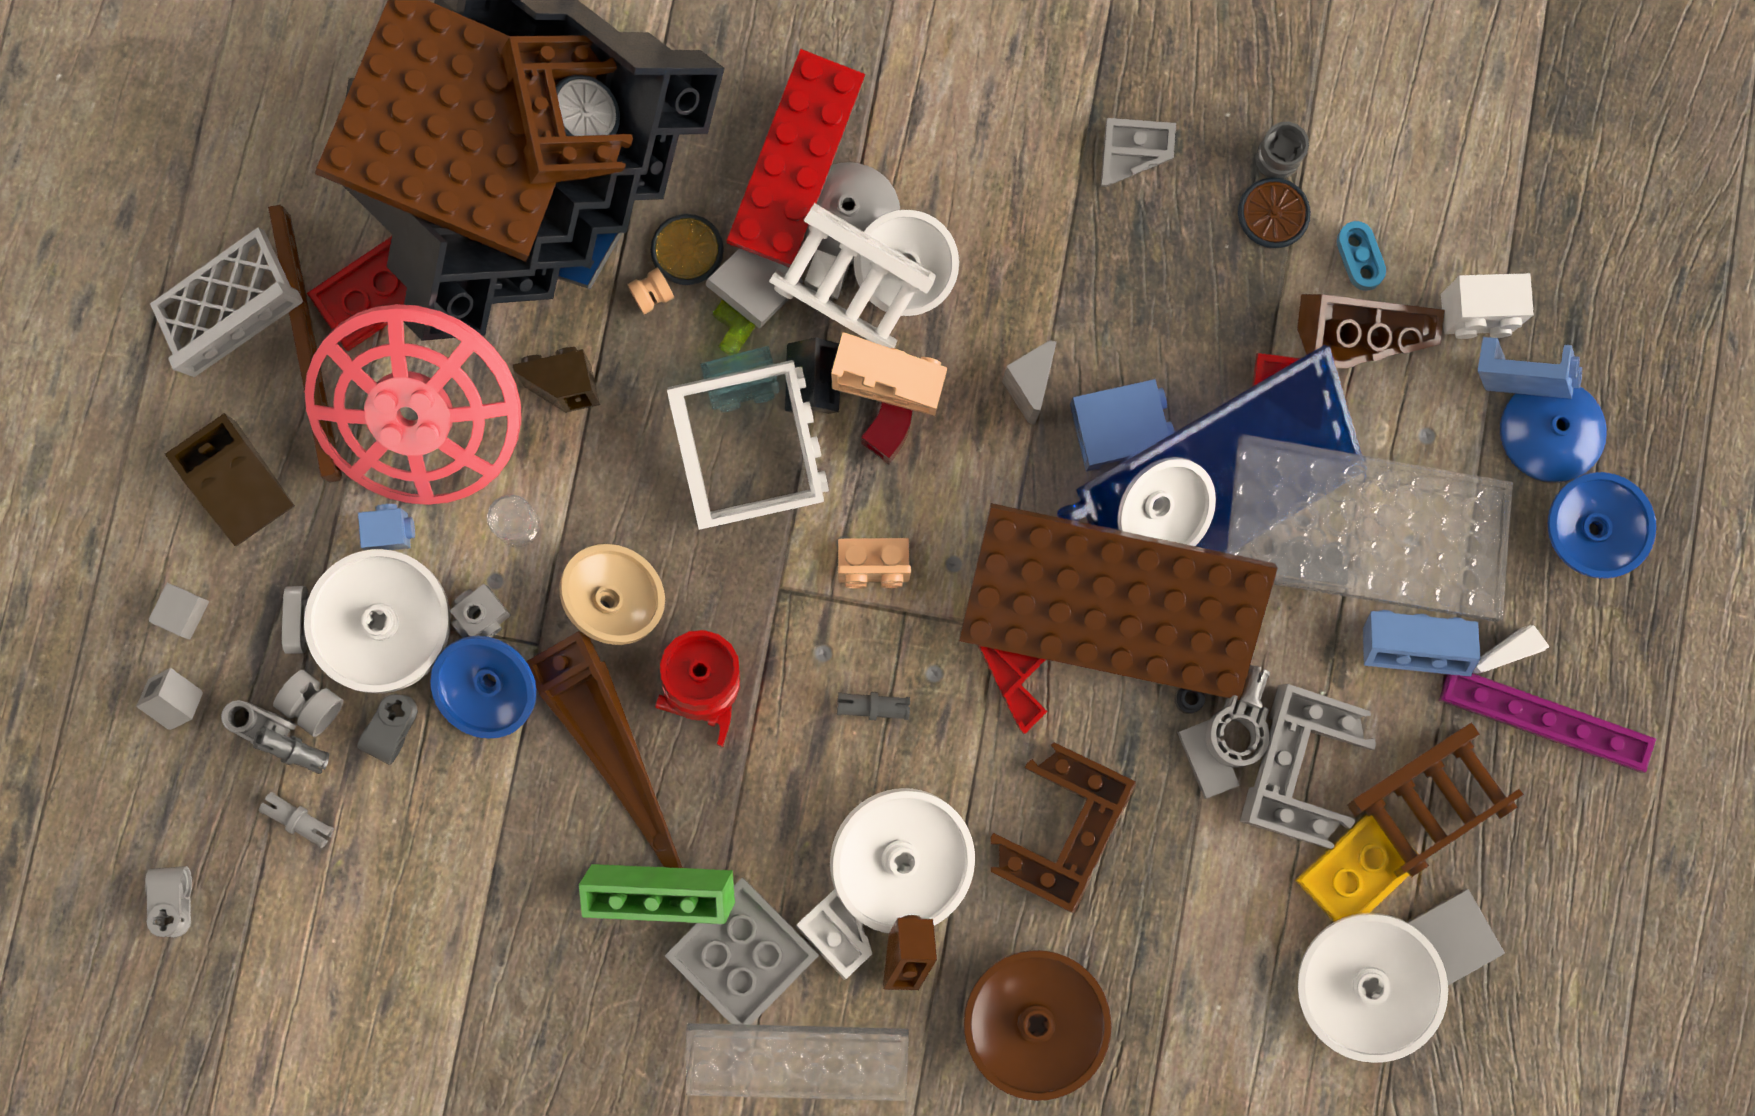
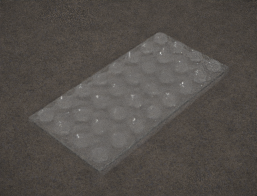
[1227,434,1513,622]

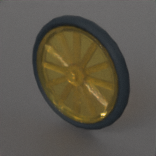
[650,214,724,285]

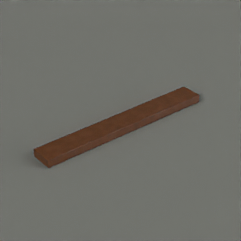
[268,204,342,483]

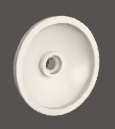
[854,210,959,316]
[1118,457,1216,546]

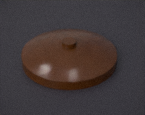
[964,950,1112,1101]

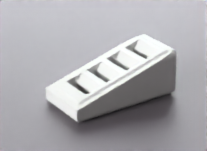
[1473,625,1549,674]

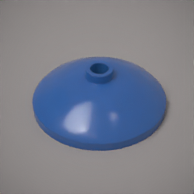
[1500,387,1607,483]
[1548,472,1656,579]
[430,636,536,739]

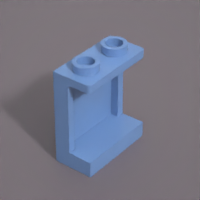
[1478,337,1582,399]
[1070,379,1175,472]

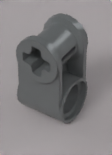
[357,694,418,765]

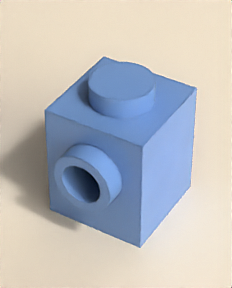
[358,504,415,550]

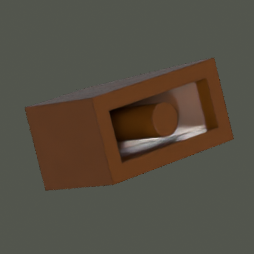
[883,915,937,991]

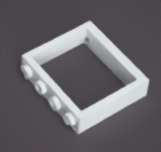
[667,360,829,530]

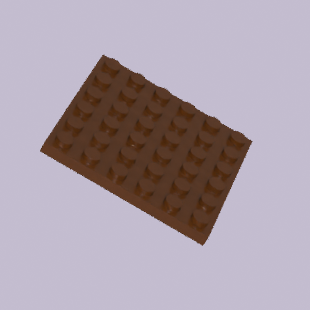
[315,0,597,261]

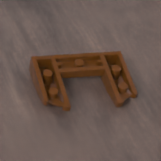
[502,35,633,184]
[991,742,1136,914]

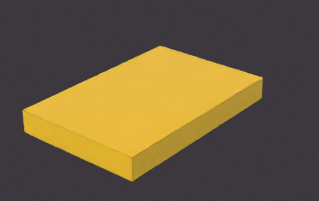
[1295,813,1419,922]

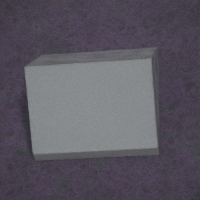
[1002,340,1056,424]

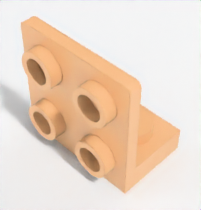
[838,538,911,589]

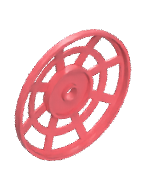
[305,304,521,505]

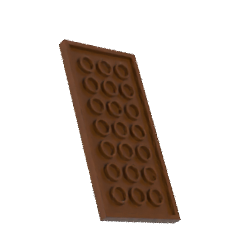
[959,503,1278,700]

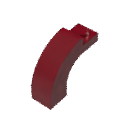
[861,402,913,465]

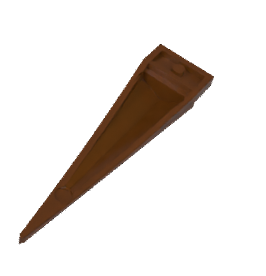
[526,631,683,868]

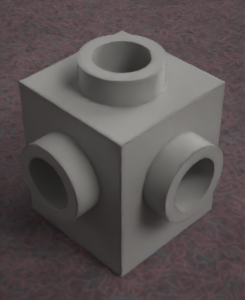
[450,584,511,638]

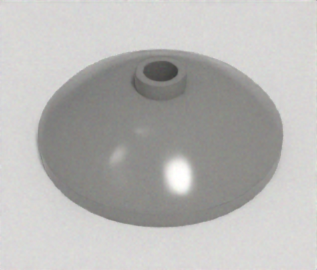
[803,162,900,265]

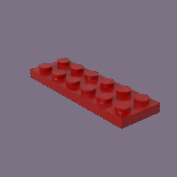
[726,49,866,268]

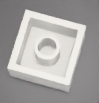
[1441,273,1534,339]

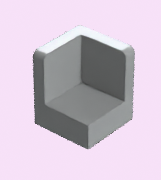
[149,582,210,640]
[136,668,203,730]

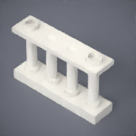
[769,203,936,348]

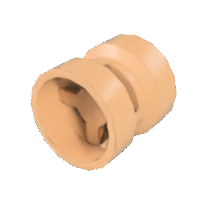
[627,267,674,315]

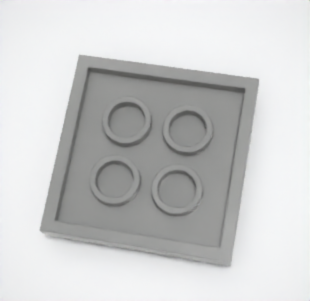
[665,877,819,1034]

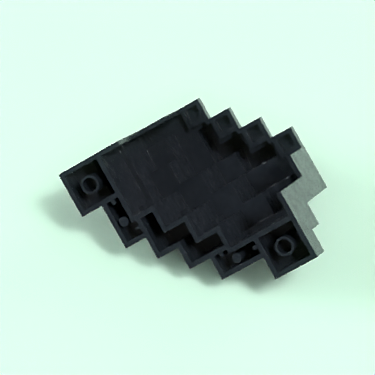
[343,0,725,341]

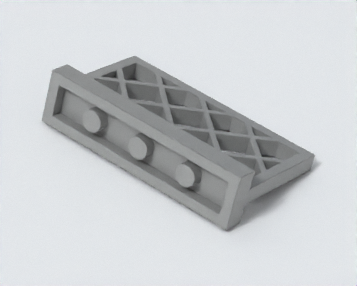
[150,227,303,377]

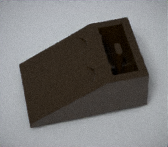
[165,413,295,547]

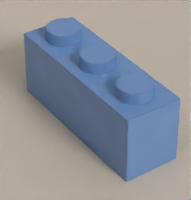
[1363,610,1480,676]

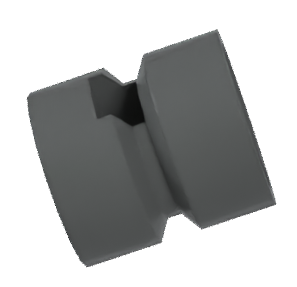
[1255,122,1309,179]

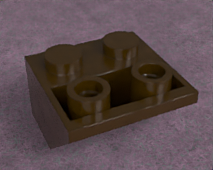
[512,347,600,413]

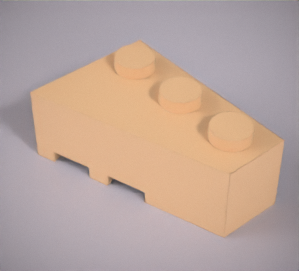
[831,332,947,416]

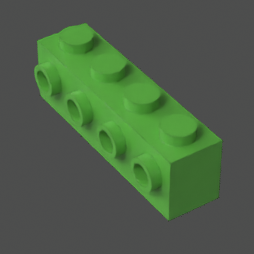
[579,864,735,924]

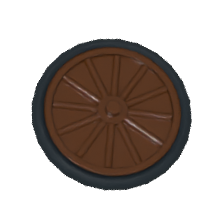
[1238,177,1311,248]

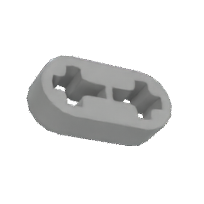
[282,586,309,654]

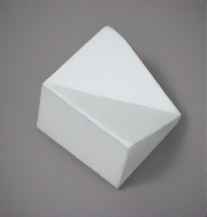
[804,249,849,299]

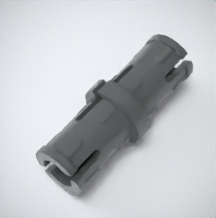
[837,692,910,721]
[253,726,329,774]

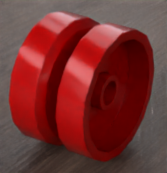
[660,630,740,721]

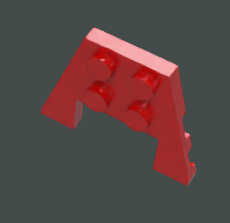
[977,645,1048,735]

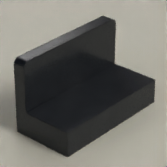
[785,337,840,414]

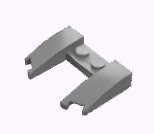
[1240,684,1376,849]

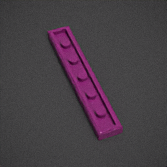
[1439,673,1656,773]

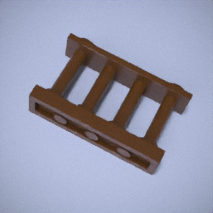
[1347,722,1524,878]

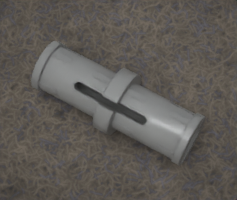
[259,792,334,848]

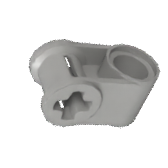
[221,700,297,744]
[145,866,192,938]

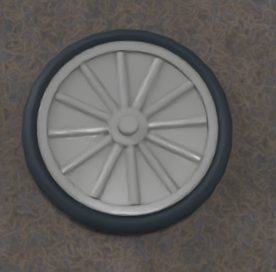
[555,75,620,136]

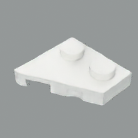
[795,889,872,980]

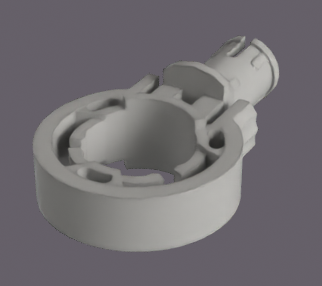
[1205,665,1270,768]

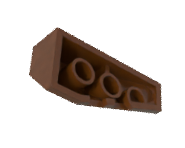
[1297,294,1445,369]

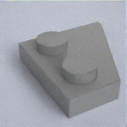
[1101,118,1176,187]

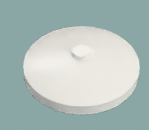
[304,549,451,694]
[830,788,975,933]
[1298,913,1448,1063]

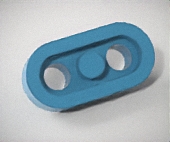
[1337,221,1386,291]

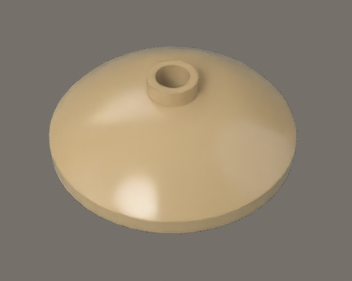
[559,544,665,645]

